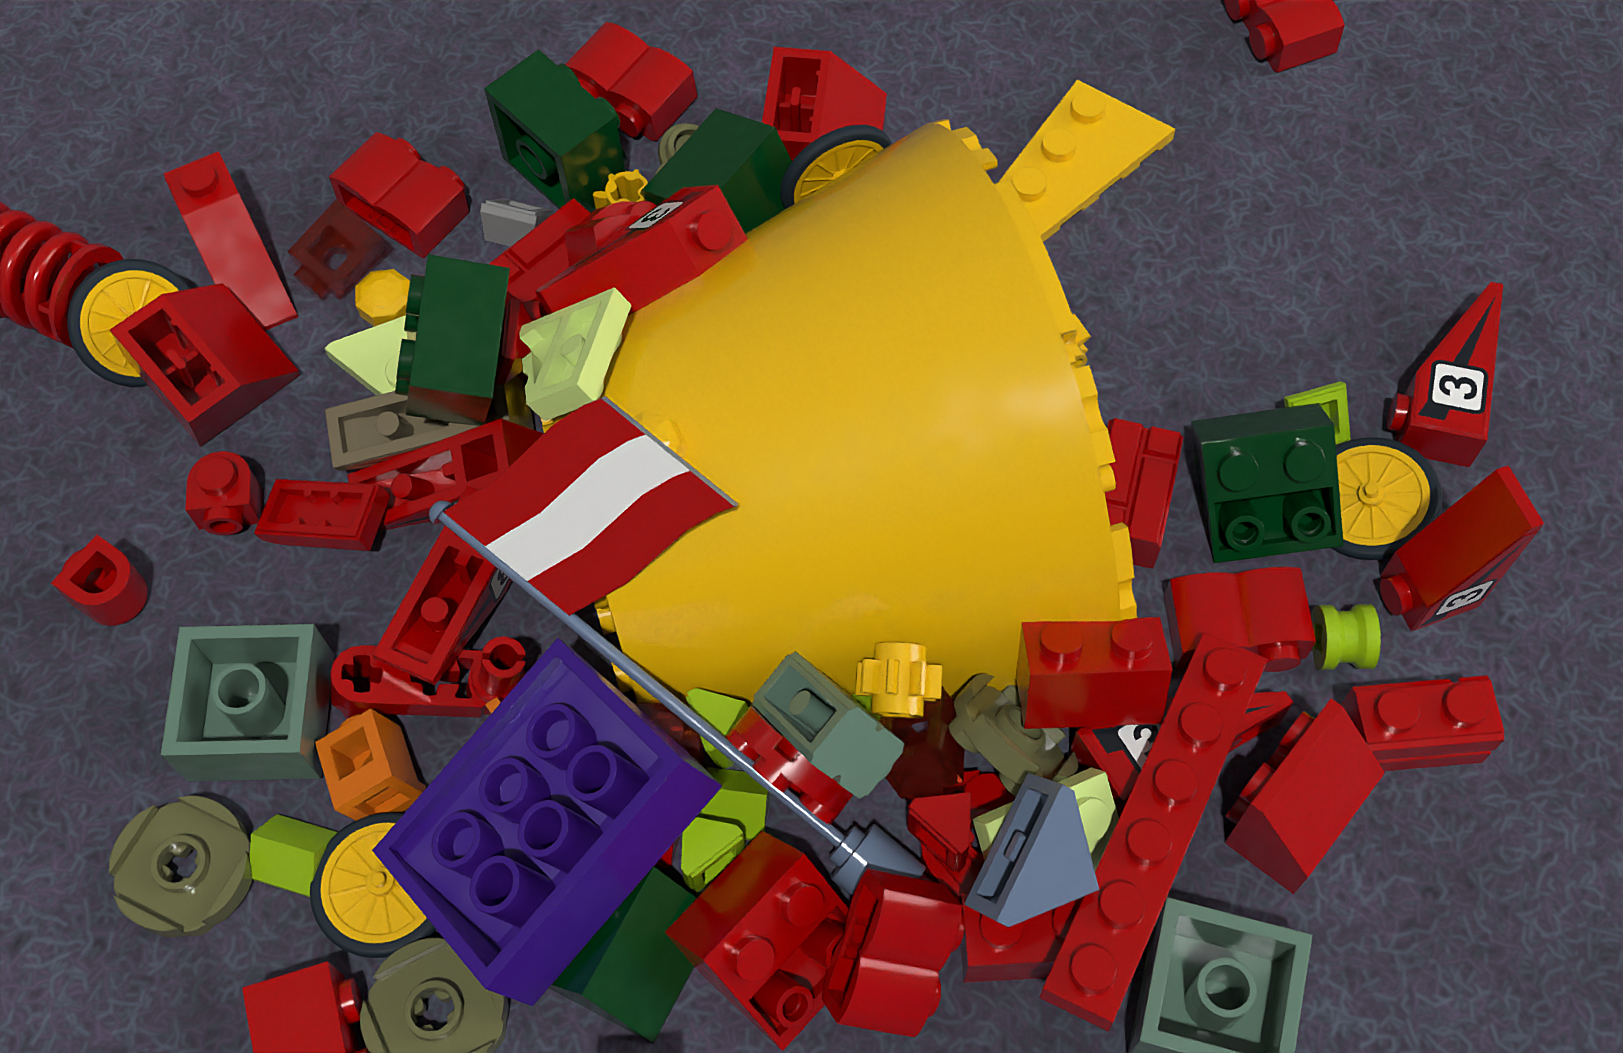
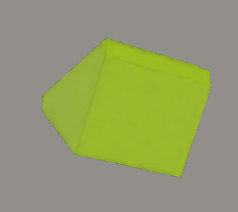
[686,688,749,769]
[697,767,771,841]
[249,814,338,897]
[681,817,746,893]

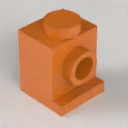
[315,708,426,821]

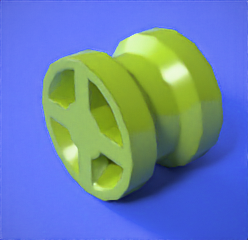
[1311,604,1381,670]

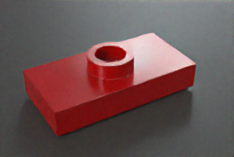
[254,479,391,551]

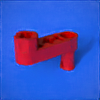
[330,636,525,719]

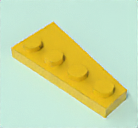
[998,80,1176,242]

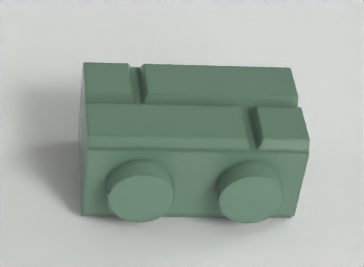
[752,651,904,799]

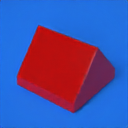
[907,792,971,873]

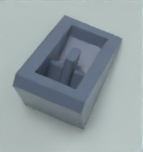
[964,773,1099,927]

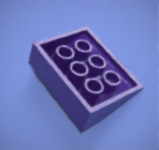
[372,638,722,1006]

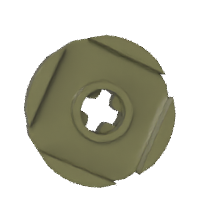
[948,674,1078,797]
[109,795,252,938]
[360,938,509,1053]

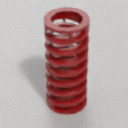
[0,201,124,349]

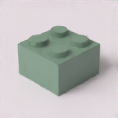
[161,624,334,782]
[1128,897,1312,1053]

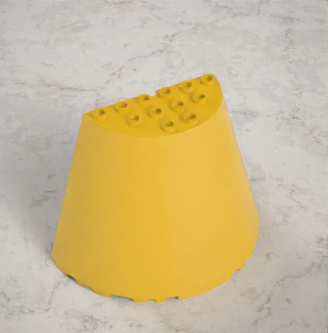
[540,119,1137,709]

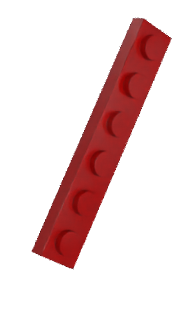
[1039,632,1268,1032]

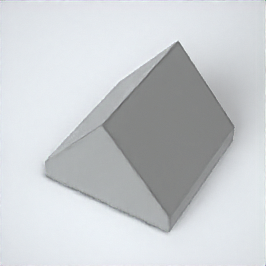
[480,198,553,247]

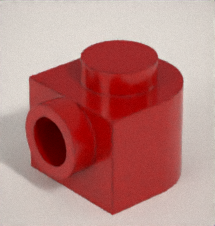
[185,451,263,535]
[51,535,148,626]

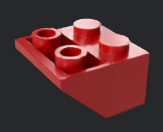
[762,46,887,161]
[110,283,300,447]
[1225,698,1385,895]
[664,831,849,1051]

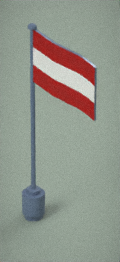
[429,396,933,897]

